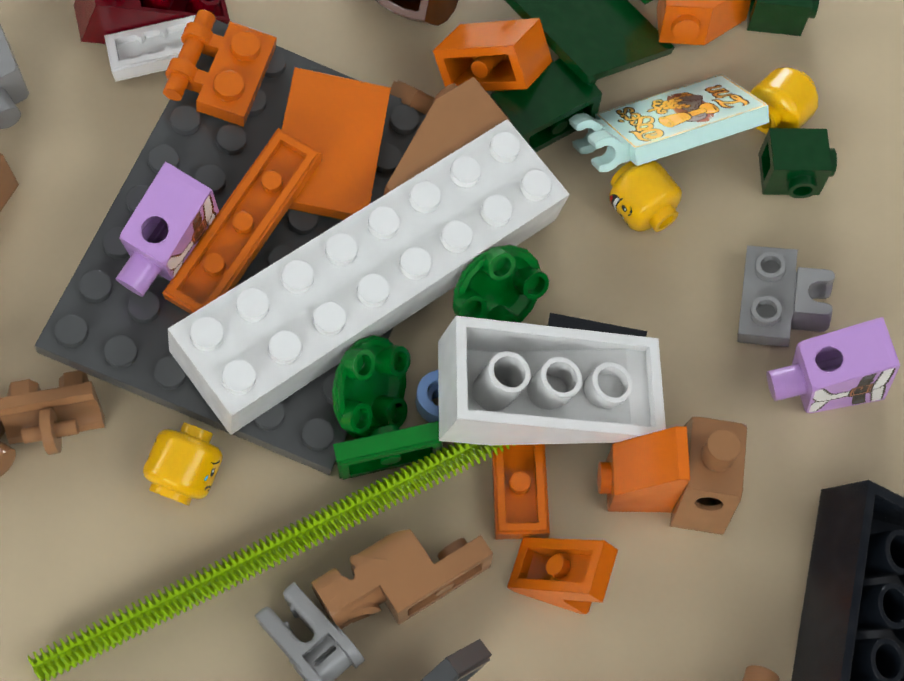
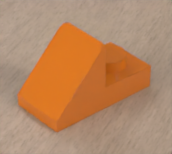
[507,537,618,614]

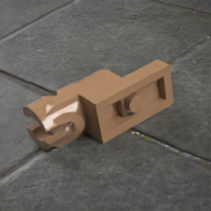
[310,529,493,629]

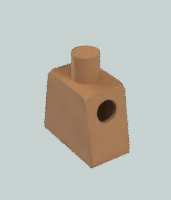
[670,417,747,535]

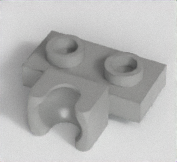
[737,245,835,347]

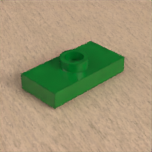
[333,421,443,480]

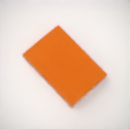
[281,67,391,220]

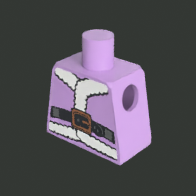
[115,162,219,297]
[766,317,901,413]

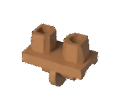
[0,370,105,455]

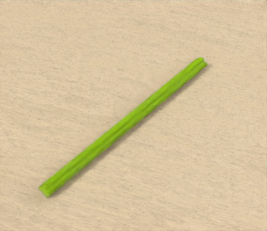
[28,442,516,681]

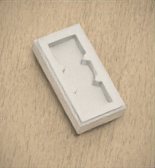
[104,15,196,82]

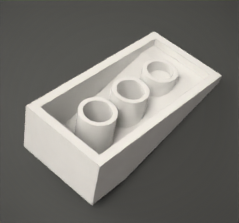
[438,316,666,446]

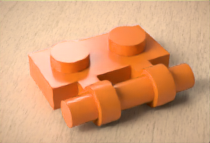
[163,10,277,127]

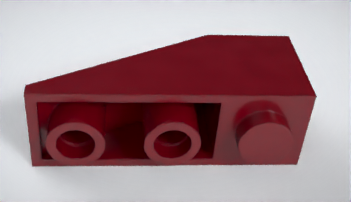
[74,0,230,44]

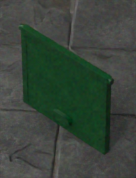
[505,0,675,86]

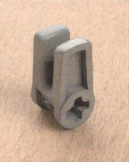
[255,582,365,681]

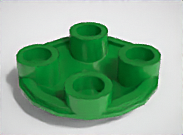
[452,244,549,323]
[332,335,411,438]

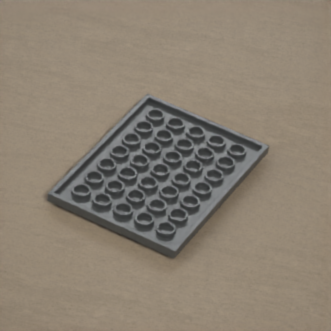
[35,20,427,475]

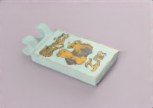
[569,74,769,172]

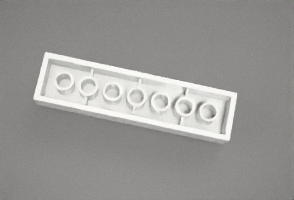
[168,119,570,435]

